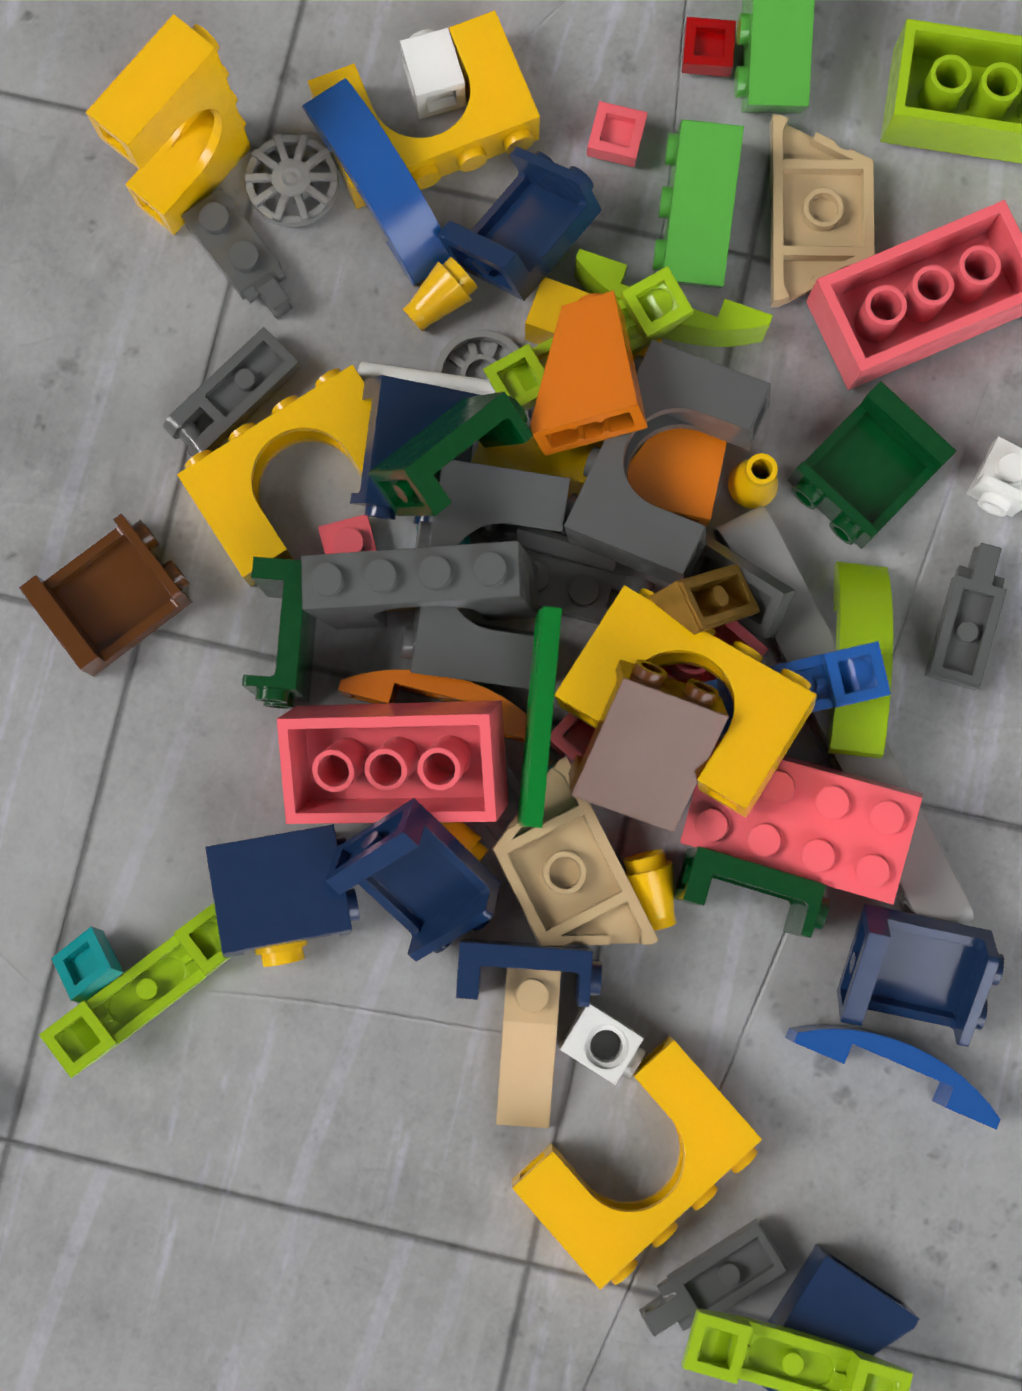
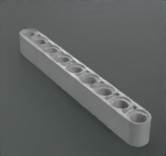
[714,506,974,925]

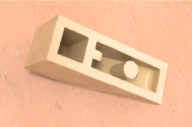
[496,968,561,1128]

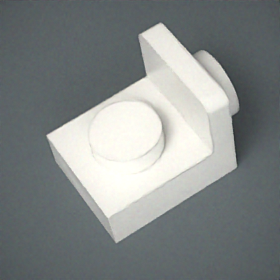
[967,437,1022,517]

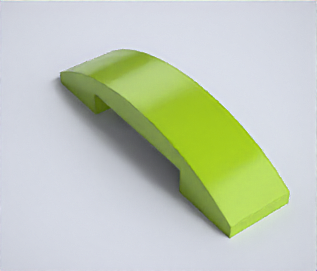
[574,248,773,347]
[483,266,694,411]
[828,561,893,759]
[39,903,231,1079]
[681,1309,913,1391]

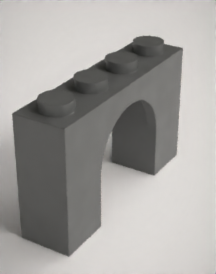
[563,340,771,584]
[400,460,570,689]
[301,541,539,630]

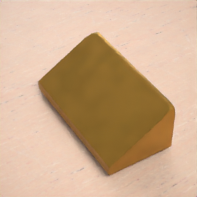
[650,564,760,635]

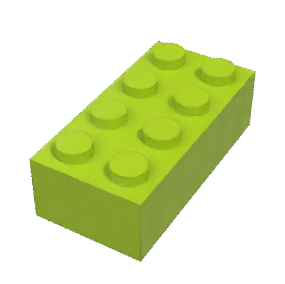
[880,18,1022,164]

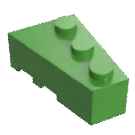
[734,0,815,114]
[652,119,744,289]

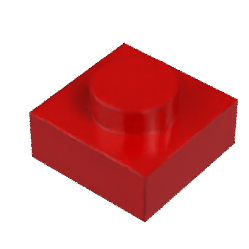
[681,17,736,77]

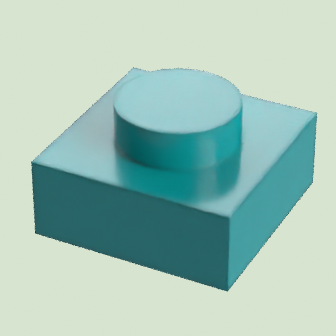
[51,926,123,1003]

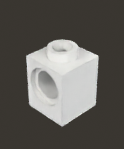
[400,28,466,119]
[559,1002,645,1085]

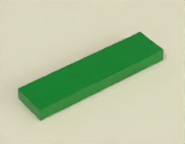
[517,606,562,828]

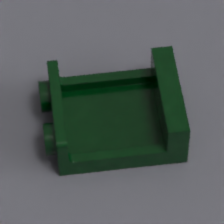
[787,381,957,549]
[368,391,533,516]
[242,557,317,709]
[674,846,830,938]

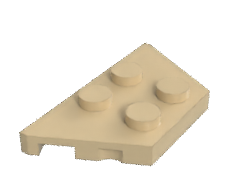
[770,114,875,307]
[491,756,659,946]

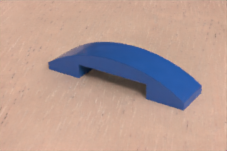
[302,78,451,286]
[705,641,891,735]
[785,1024,1001,1130]

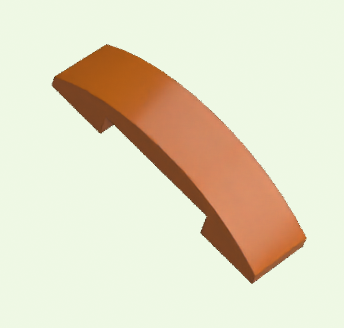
[338,669,527,742]

